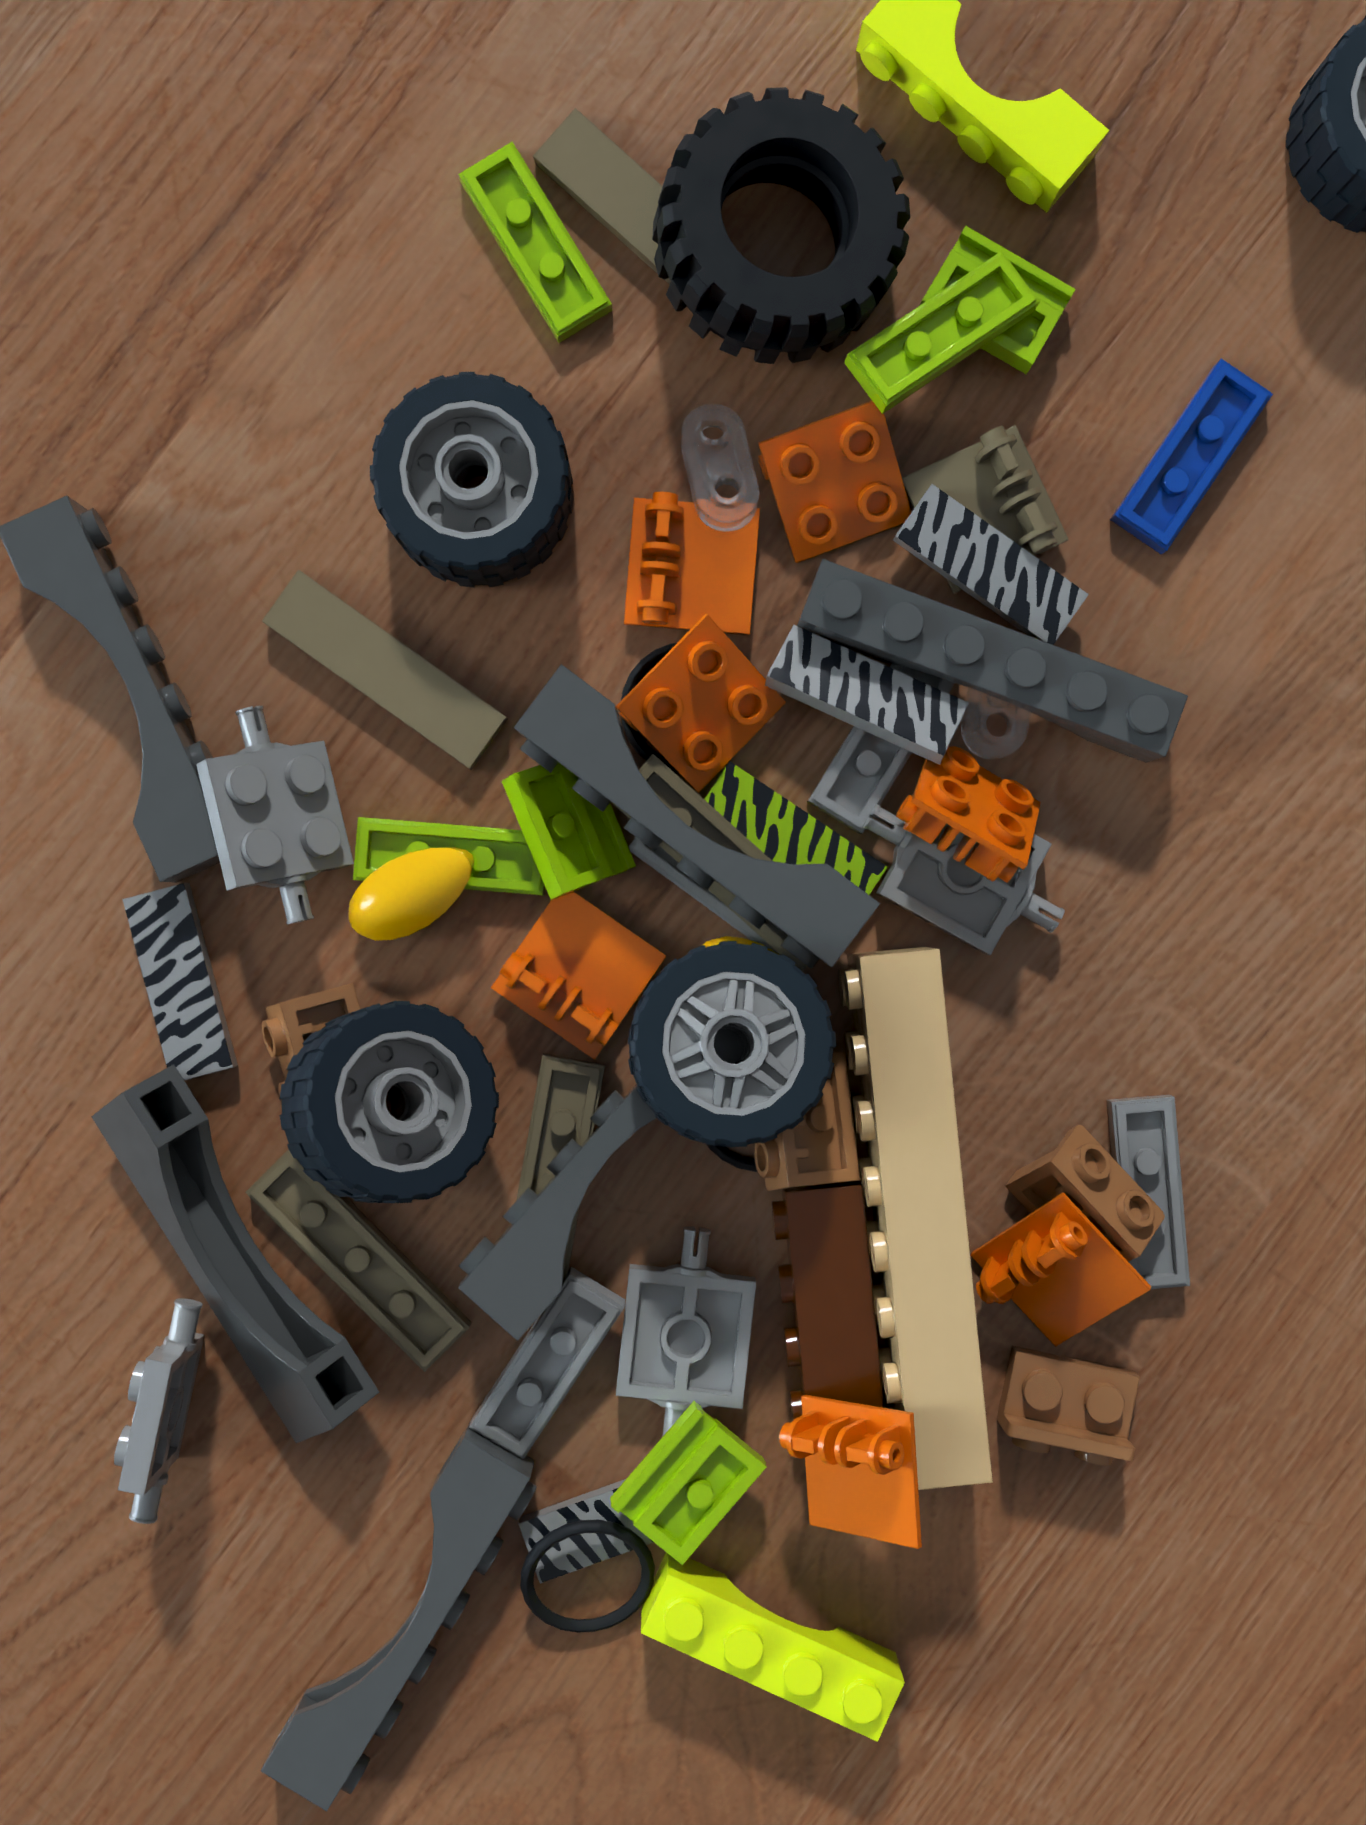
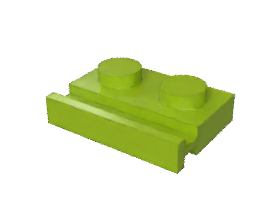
[920,226,1076,375]
[502,763,636,900]
[610,1401,767,1565]

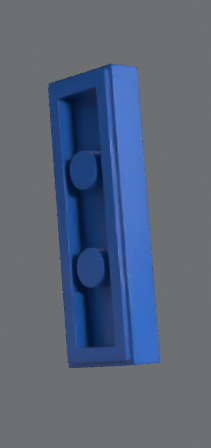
[1110,358,1273,555]

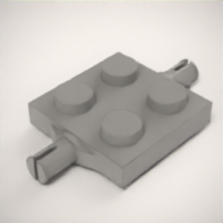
[196,706,354,925]
[863,804,1065,955]
[615,1226,756,1437]
[114,1298,204,1524]

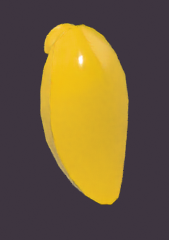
[348,847,474,941]

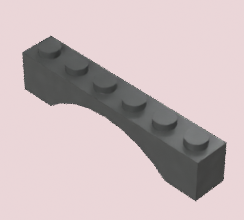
[0,495,220,883]
[797,559,1188,763]
[514,664,880,969]
[458,1029,744,1341]
[91,1064,380,1443]
[261,1421,537,1811]

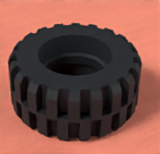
[652,87,911,364]

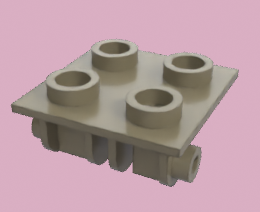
[902,425,1069,594]

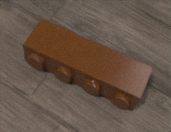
[772,1180,884,1421]

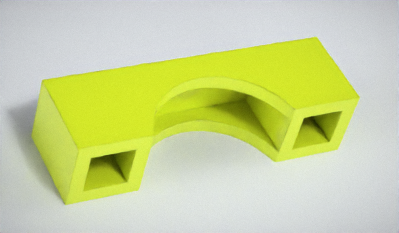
[856,0,1109,213]
[641,1552,905,1742]

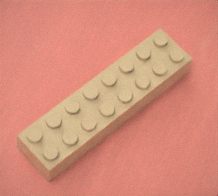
[838,947,993,1490]

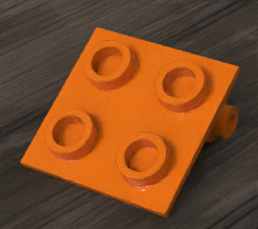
[758,401,911,563]
[624,492,760,635]
[616,614,786,793]
[896,746,1041,883]
[491,891,666,1060]
[970,1192,1151,1347]
[779,1395,922,1549]

